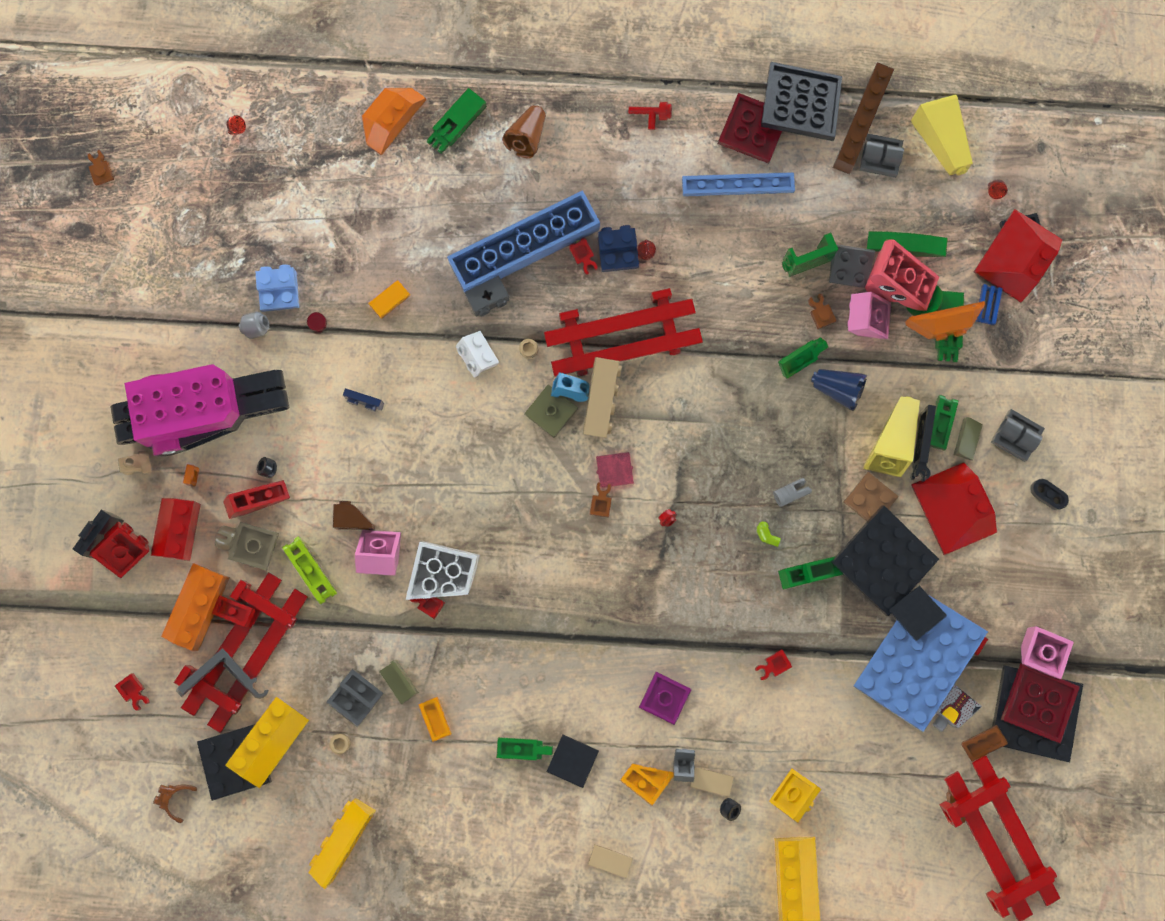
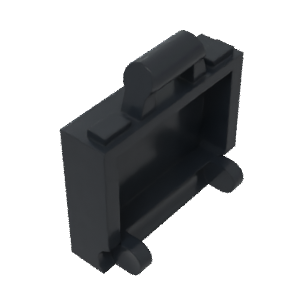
[73,509,124,559]

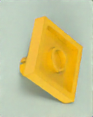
[769,768,821,823]

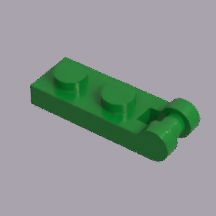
[930,395,959,451]

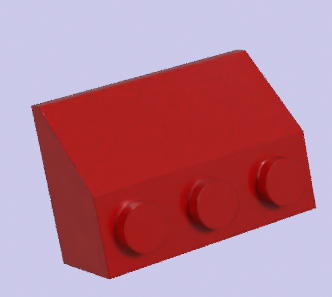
[151,498,201,561]

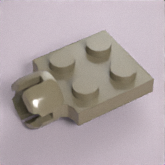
[215,522,279,570]

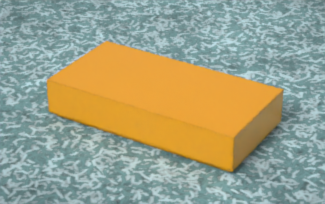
[368,280,410,319]
[418,697,452,742]

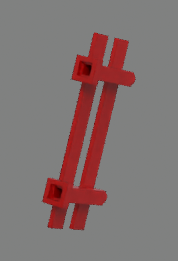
[544,288,703,377]
[173,572,308,733]
[939,755,1061,921]

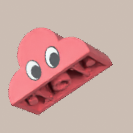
[865,239,939,311]

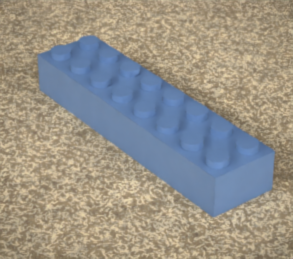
[447,190,600,292]

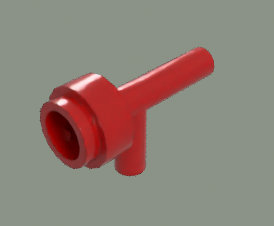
[628,102,672,130]

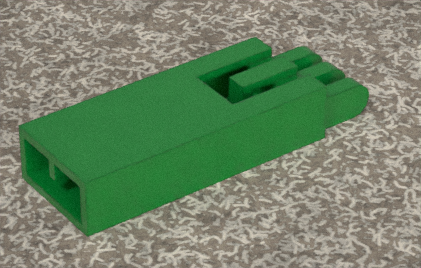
[427,88,487,154]
[935,291,964,362]

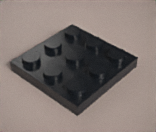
[197,724,272,801]

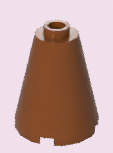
[502,105,546,158]

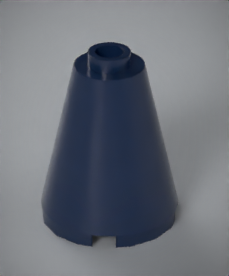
[811,369,867,411]

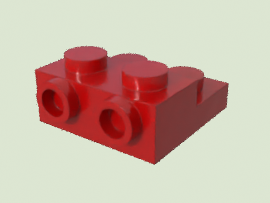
[90,521,149,578]

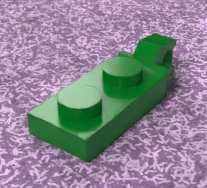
[778,337,828,379]
[496,737,553,760]

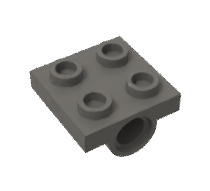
[860,134,904,178]
[829,245,875,288]
[991,409,1045,462]

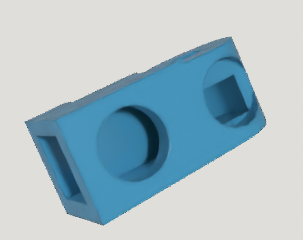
[551,372,590,402]

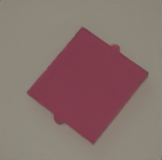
[596,452,634,488]

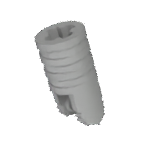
[773,478,812,507]

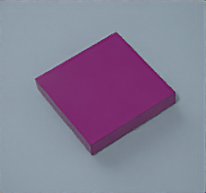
[639,672,692,725]

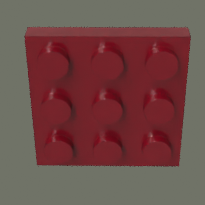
[717,93,782,164]
[1001,663,1080,743]

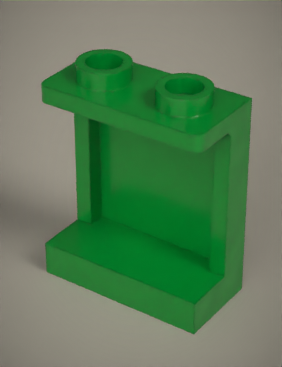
[782,232,839,277]

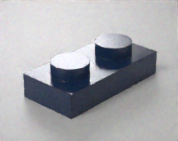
[343,388,384,412]

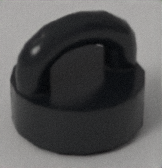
[257,457,277,478]
[720,798,741,821]

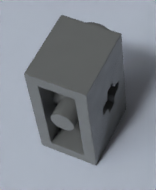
[464,275,509,317]

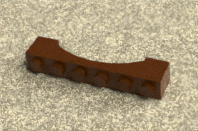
[832,62,894,174]

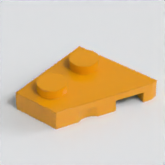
[620,764,673,806]

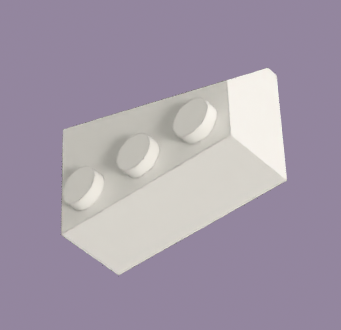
[406,541,480,600]

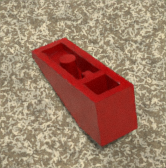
[223,480,290,519]

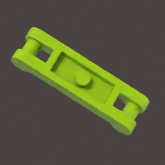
[282,536,337,604]

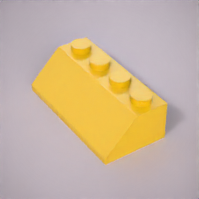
[225,697,309,788]
[308,798,376,889]
[774,837,820,921]

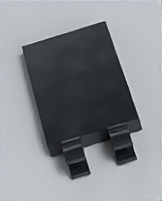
[910,405,936,482]

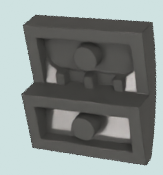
[326,669,383,728]

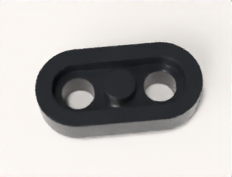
[1030,479,1069,510]

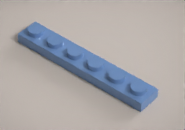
[682,172,795,196]

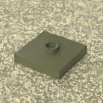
[524,384,578,438]

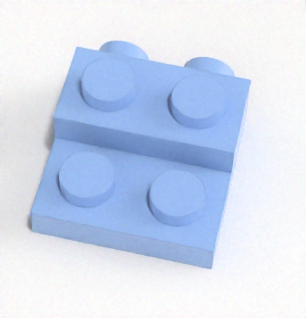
[255,265,299,312]

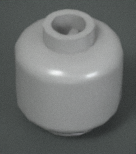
[239,312,269,339]

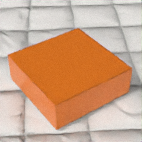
[183,464,200,487]

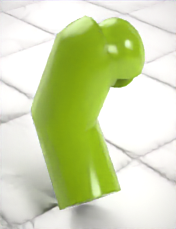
[757,521,781,547]

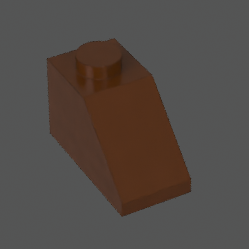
[333,501,375,530]

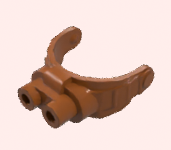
[153,784,197,823]

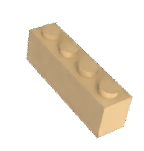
[583,357,622,438]

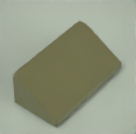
[954,417,983,460]

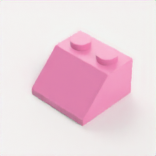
[848,292,891,339]
[355,530,401,576]
[1021,626,1074,679]

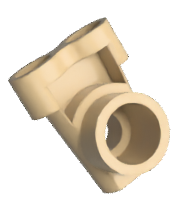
[118,451,151,475]

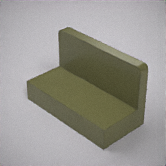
[379,660,419,704]

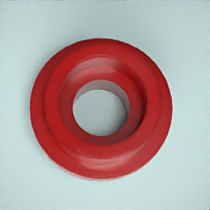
[658,509,677,527]

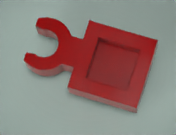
[569,239,598,275]
[410,597,445,620]
[755,649,792,680]
[115,673,150,711]

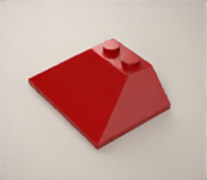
[973,209,1062,303]
[911,462,997,555]

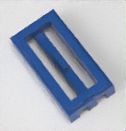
[976,284,1003,325]

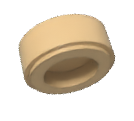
[519,339,538,359]
[329,733,351,754]

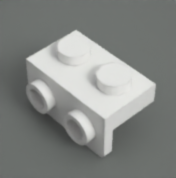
[456,331,499,377]

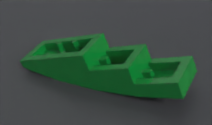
[867,231,948,257]

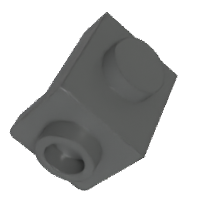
[673,749,695,782]

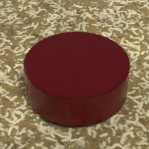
[307,312,327,332]

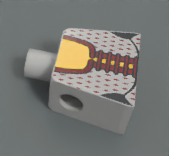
[932,684,982,732]

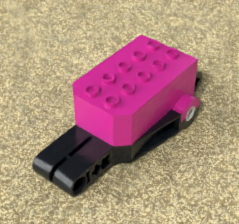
[110,364,290,457]

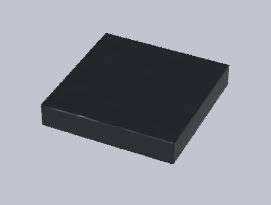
[889,585,947,641]
[546,734,599,788]

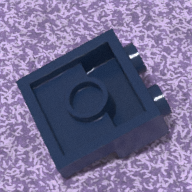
[597,225,639,272]

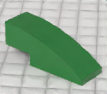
[778,556,843,590]

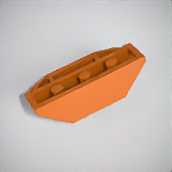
[362,88,426,155]
[905,301,985,341]

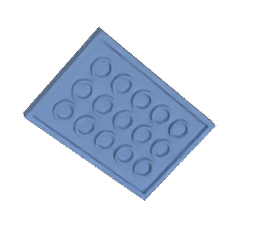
[854,596,988,732]

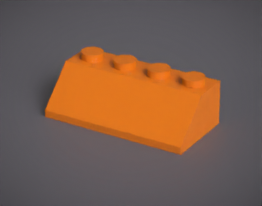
[161,563,230,651]

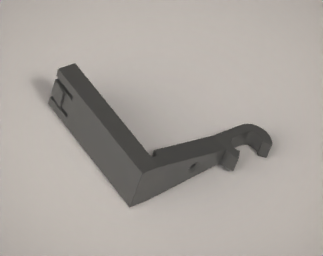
[176,648,269,699]

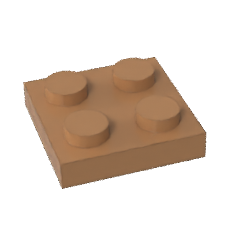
[843,472,899,521]

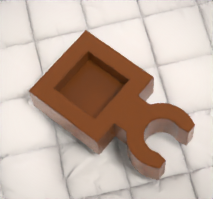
[88,150,114,186]
[808,293,836,329]
[590,482,612,518]

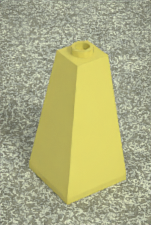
[911,95,973,175]
[863,396,920,477]

